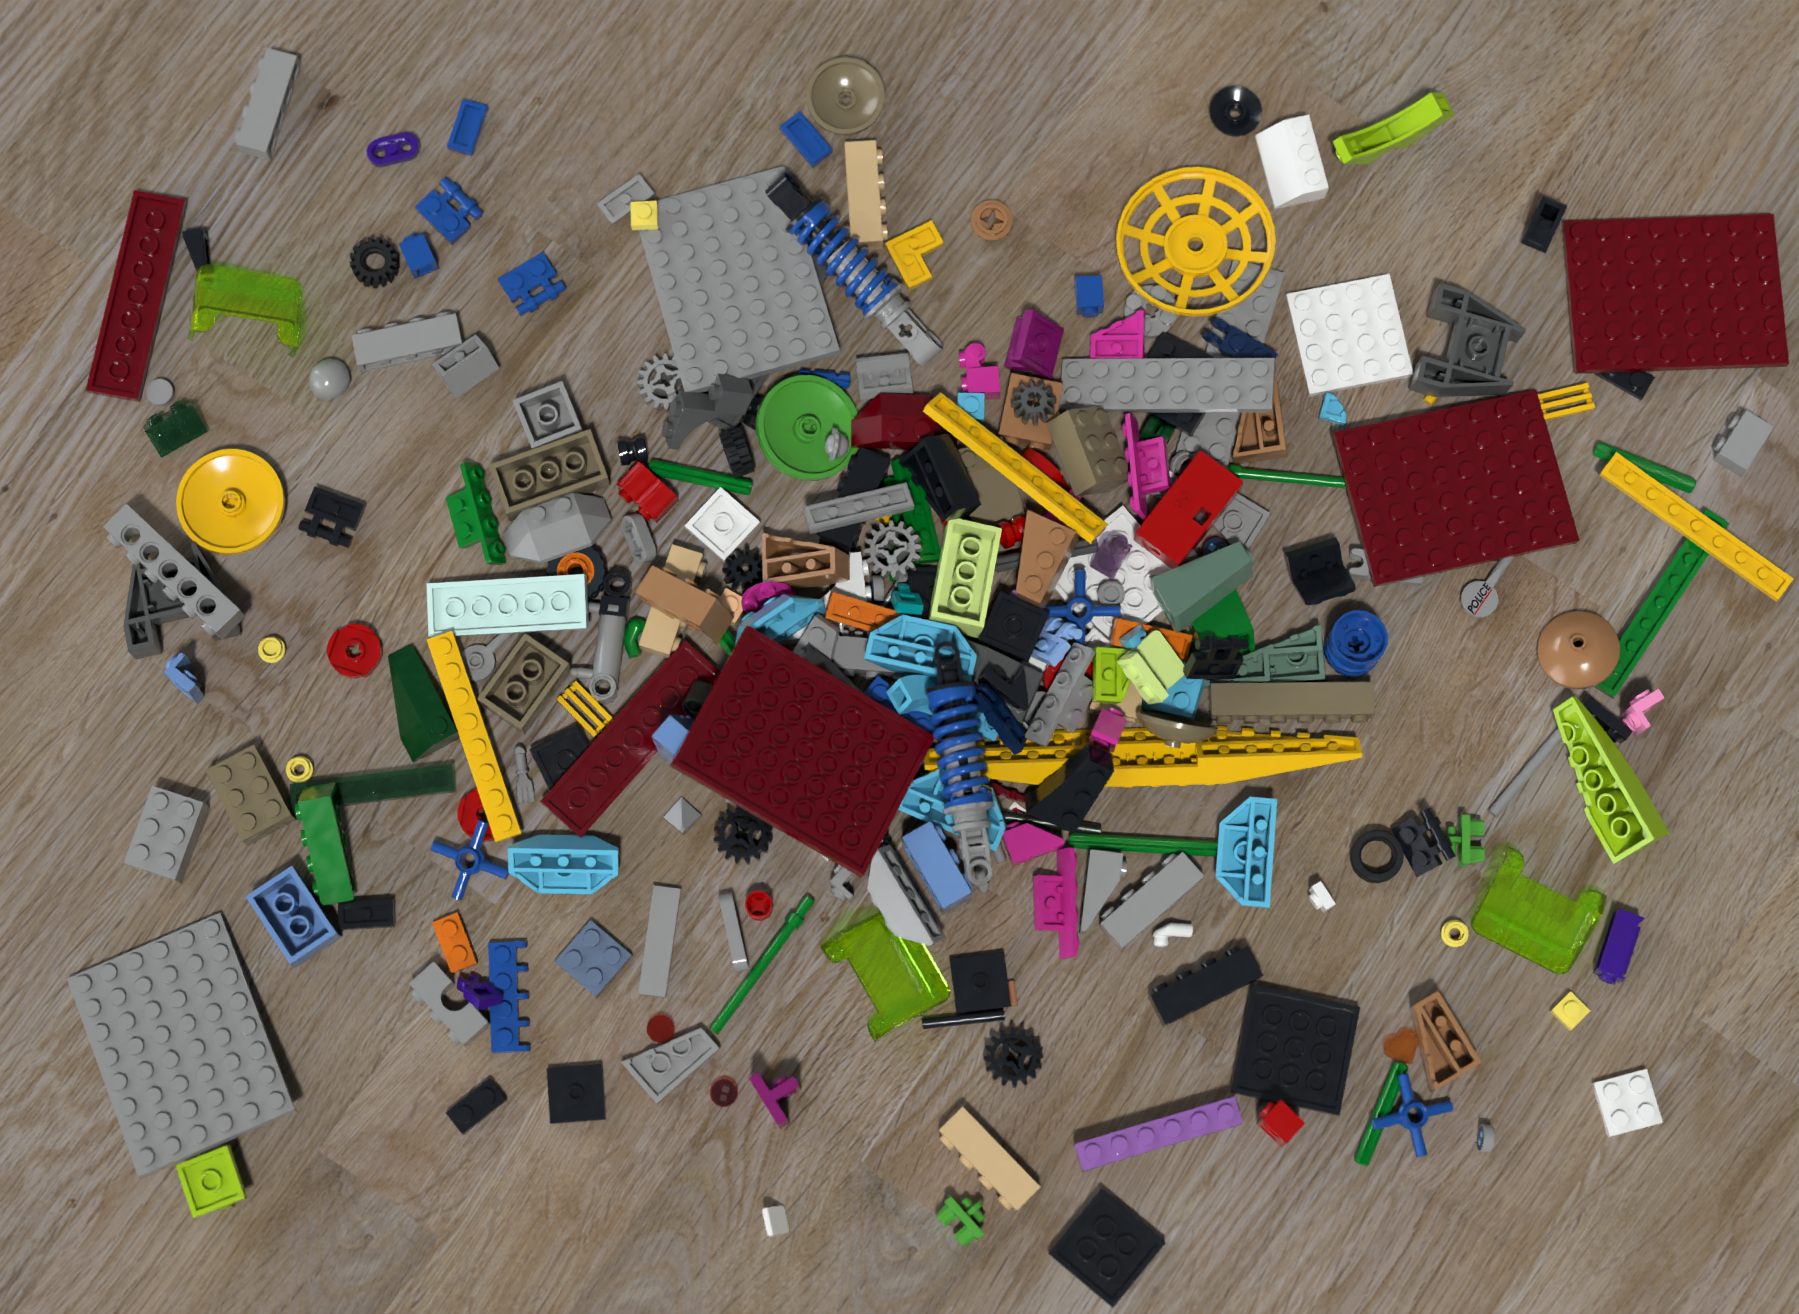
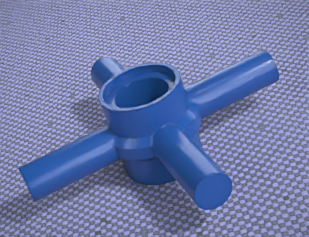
[1044,570,1121,646]
[431,820,509,900]
[1371,1073,1453,1157]

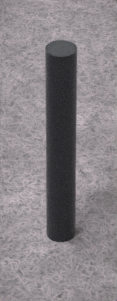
[922,1009,1005,1029]

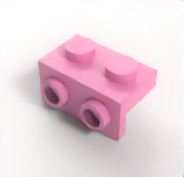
[1621,689,1664,737]

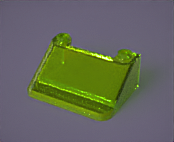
[187,264,302,357]
[1471,846,1607,974]
[820,912,950,1042]

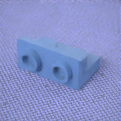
[164,652,204,704]

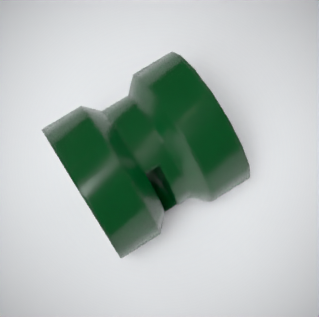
[1140,415,1176,446]

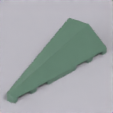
[1203,625,1326,689]

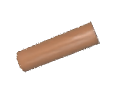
[1008,981,1018,1006]

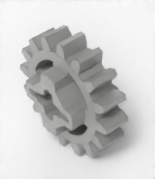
[637,354,684,413]
[864,520,923,580]

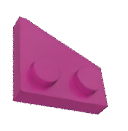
[1090,310,1146,359]

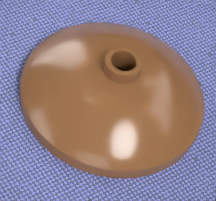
[1538,611,1620,689]

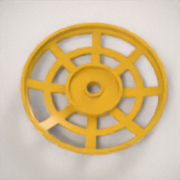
[1116,167,1276,317]

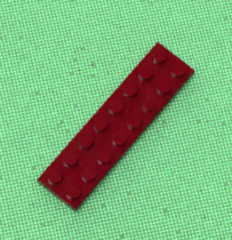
[86,190,187,402]
[540,640,720,837]

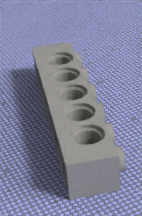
[103,504,245,639]

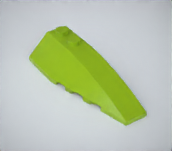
[1553,696,1670,864]

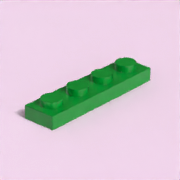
[891,459,940,564]

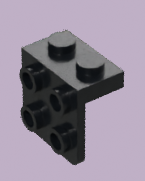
[1285,537,1356,605]

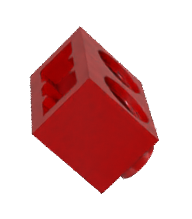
[1257,1100,1305,1147]

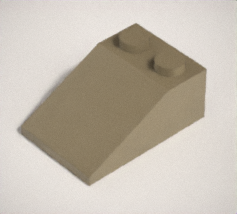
[958,437,1026,527]

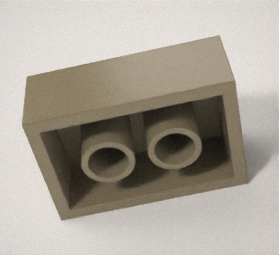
[1047,406,1129,497]
[477,633,571,735]
[205,744,296,846]

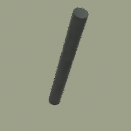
[1001,810,1101,834]

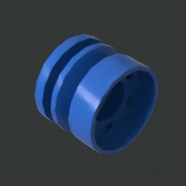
[1324,610,1388,677]

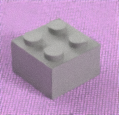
[512,381,582,449]

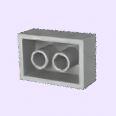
[124,786,210,884]

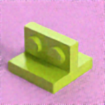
[175,1145,248,1218]

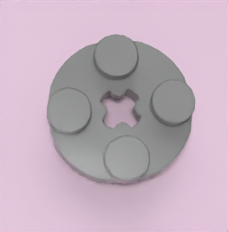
[1124,285,1177,339]

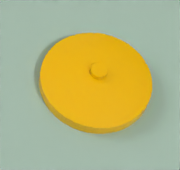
[176,449,285,556]

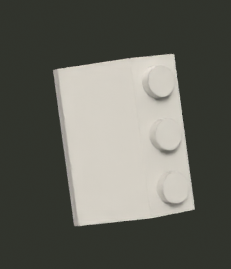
[1255,115,1329,210]

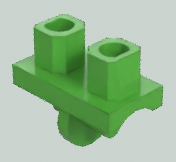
[1446,815,1485,867]
[936,1196,986,1247]

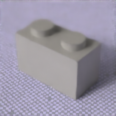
[432,334,499,398]
[1713,410,1774,477]

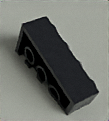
[816,447,891,557]

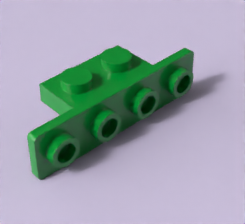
[446,462,506,565]

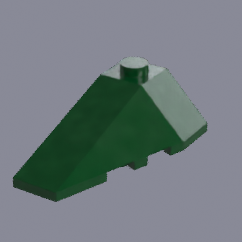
[388,644,460,763]

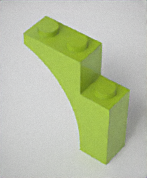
[1333,92,1455,164]

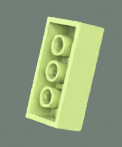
[927,519,1002,638]

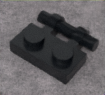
[298,486,365,548]
[1183,636,1248,679]
[1391,808,1456,877]

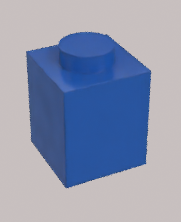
[399,234,438,279]
[1074,275,1104,318]

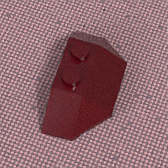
[851,393,957,450]

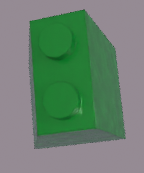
[1188,589,1255,656]

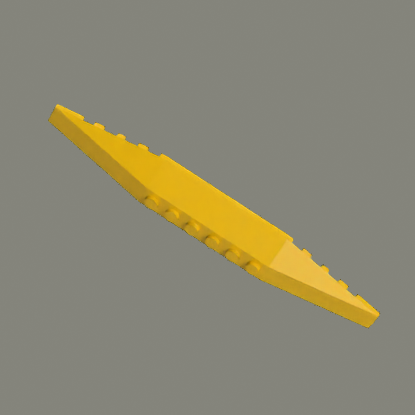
[924,726,1362,788]

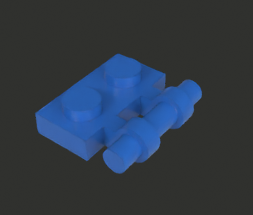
[415,177,483,245]
[498,252,566,316]

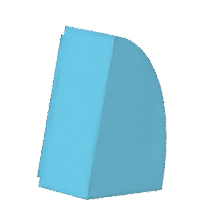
[1319,392,1346,426]
[1119,624,1146,649]

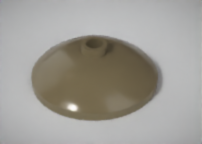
[806,57,885,135]
[1136,711,1218,748]

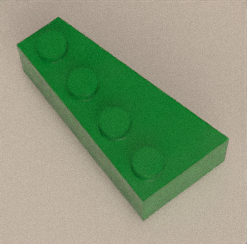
[295,782,356,906]

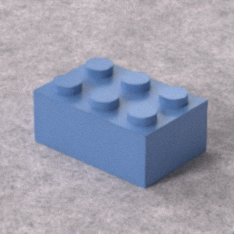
[902,821,974,915]
[245,866,341,968]

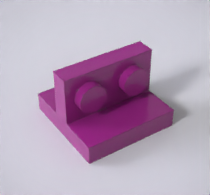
[1004,310,1064,379]
[749,1072,801,1129]

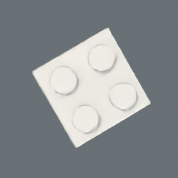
[685,487,760,563]
[1592,1069,1663,1137]

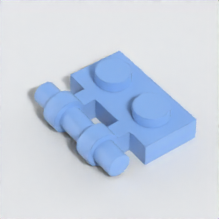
[1031,617,1083,667]

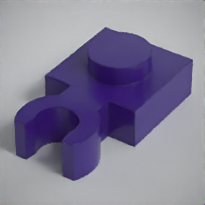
[457,974,502,1010]

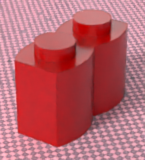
[616,461,679,523]

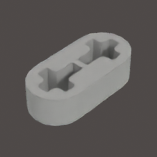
[621,514,656,564]

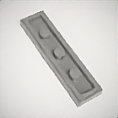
[803,482,915,534]
[638,885,681,998]

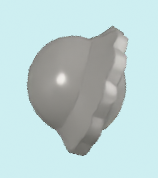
[825,428,849,462]

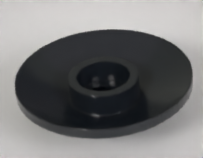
[1209,86,1262,137]

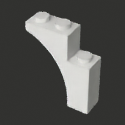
[780,552,872,646]

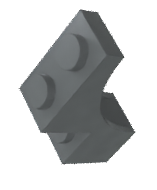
[662,374,753,450]

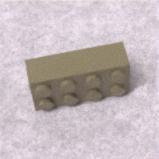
[489,429,611,521]

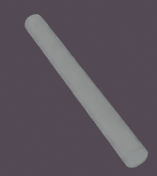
[1488,729,1562,818]

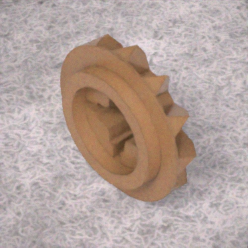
[971,200,1013,242]

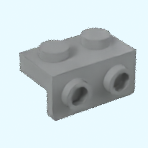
[856,353,913,400]

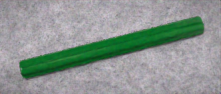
[1069,833,1218,857]

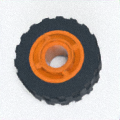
[546,546,608,602]

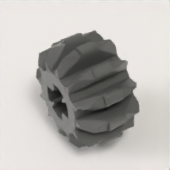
[1011,380,1057,426]

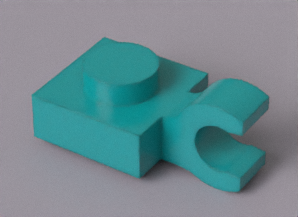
[891,583,924,616]

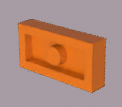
[432,912,478,974]

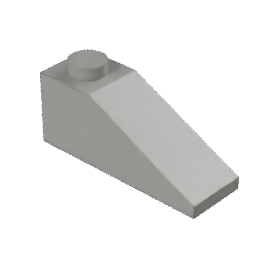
[1079,849,1127,934]

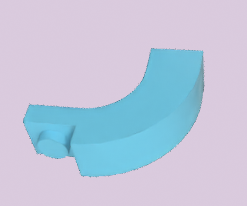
[886,675,977,733]

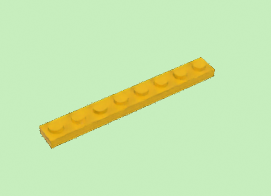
[923,392,1108,544]
[1599,452,1794,602]
[426,631,522,843]

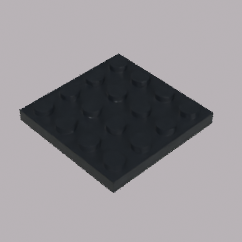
[1230,984,1360,1116]

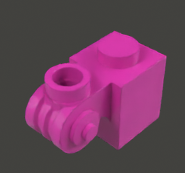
[959,343,1000,400]

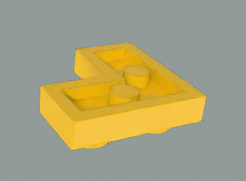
[885,220,944,291]

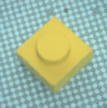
[631,201,658,230]
[1550,991,1590,1031]

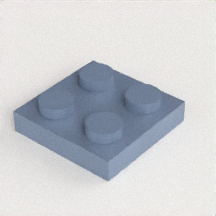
[554,920,633,998]

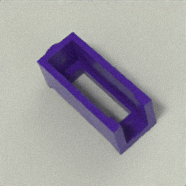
[1593,909,1644,985]

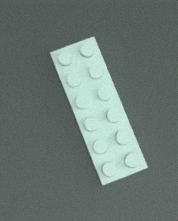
[427,574,589,638]

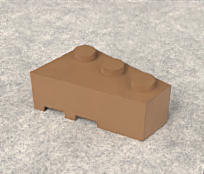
[1233,373,1288,465]
[1016,510,1079,609]
[762,533,850,590]
[635,565,734,645]
[1410,991,1482,1093]

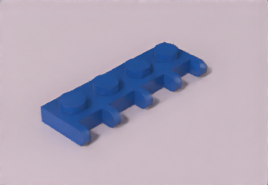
[488,941,530,1053]

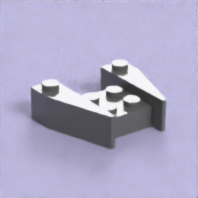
[1410,283,1526,397]
[123,542,241,660]

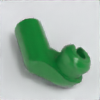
[624,618,646,659]

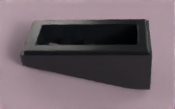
[182,229,212,288]

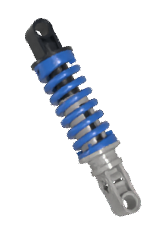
[765,172,944,366]
[925,641,995,887]

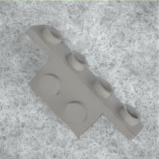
[1025,642,1096,747]

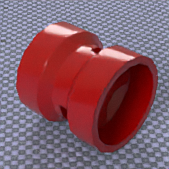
[996,515,1026,549]
[745,891,773,921]

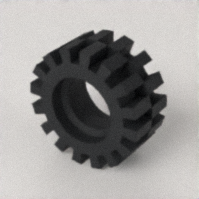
[350,237,400,288]
[719,426,755,478]

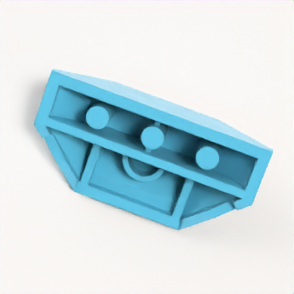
[735,594,825,645]
[864,615,977,681]
[898,768,1006,851]
[1215,797,1277,908]
[508,835,619,894]

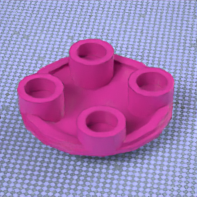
[741,581,795,613]

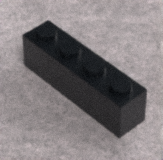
[1148,945,1263,1027]

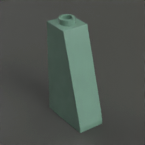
[1151,541,1254,633]

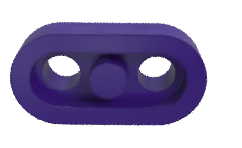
[366,133,420,167]

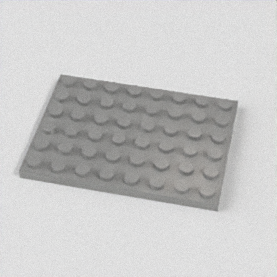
[639,166,840,393]
[67,913,297,1179]

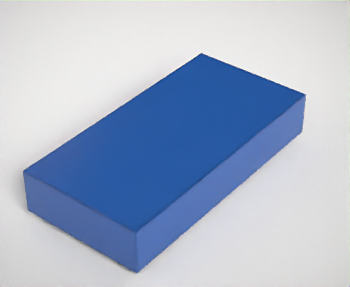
[447,99,489,156]
[780,111,833,168]

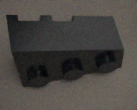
[898,433,982,522]
[1025,744,1114,834]

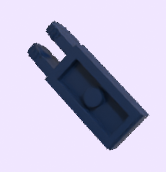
[1202,317,1278,359]
[971,683,1027,755]

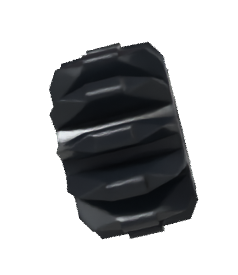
[722,548,763,594]

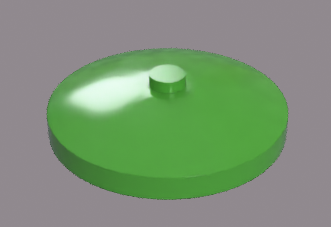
[756,375,858,481]

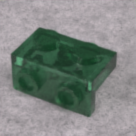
[143,400,208,458]

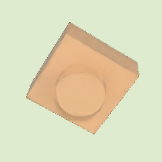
[719,588,744,625]

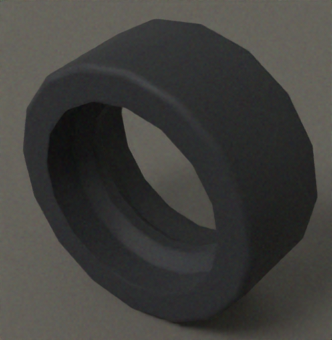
[1350,830,1404,884]

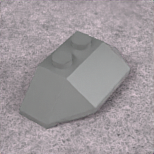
[503,493,612,564]
[867,845,946,946]

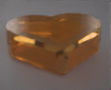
[1383,1030,1418,1065]

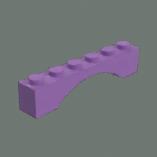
[1074,1096,1243,1172]

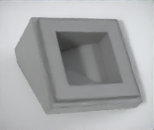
[663,797,702,836]

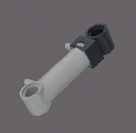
[570,571,632,705]

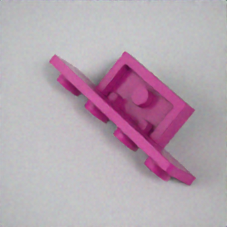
[1122,413,1171,520]
[1033,847,1079,959]

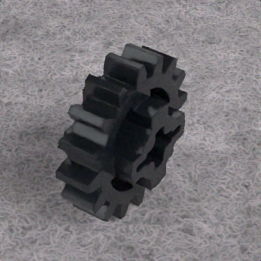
[714,806,773,865]
[983,1027,1043,1088]

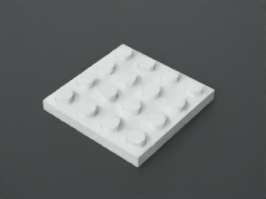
[1285,274,1413,397]
[1054,505,1171,648]

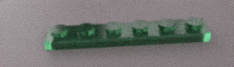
[290,764,456,812]

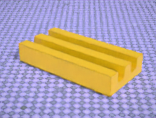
[1538,383,1595,421]
[557,681,613,739]

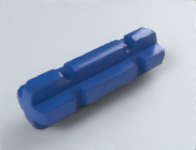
[799,369,851,388]

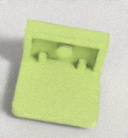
[1117,630,1185,705]

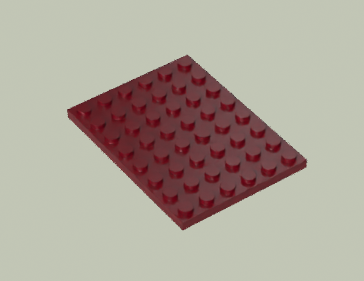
[1562,214,1789,374]
[1332,389,1580,587]
[670,625,934,878]

